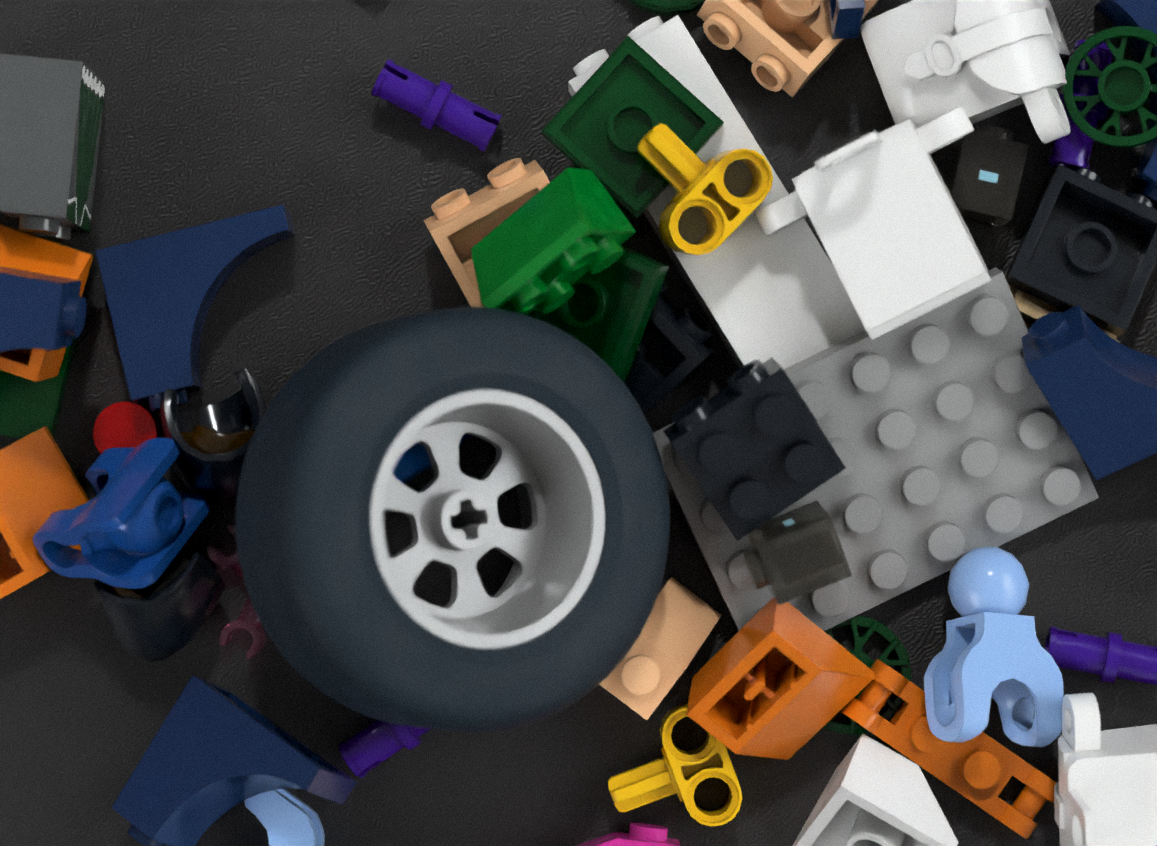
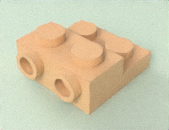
[697,0,879,98]
[424,158,550,308]

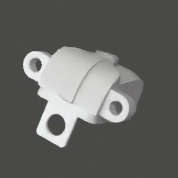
[860,0,1070,144]
[755,107,991,340]
[1054,693,1157,846]

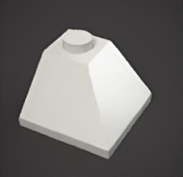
[792,733,959,846]

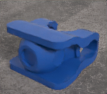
[32,438,210,589]

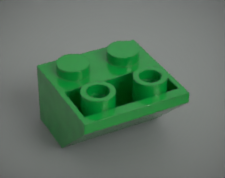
[471,168,636,314]

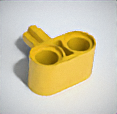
[637,123,773,255]
[608,703,742,827]

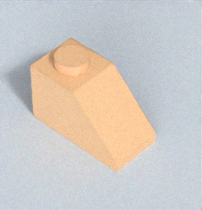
[599,576,722,720]

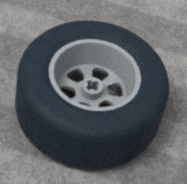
[236,307,670,733]

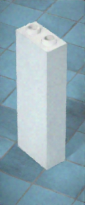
[568,15,865,370]

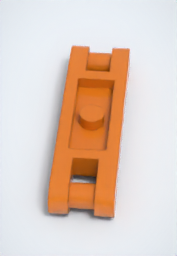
[841,659,1057,840]

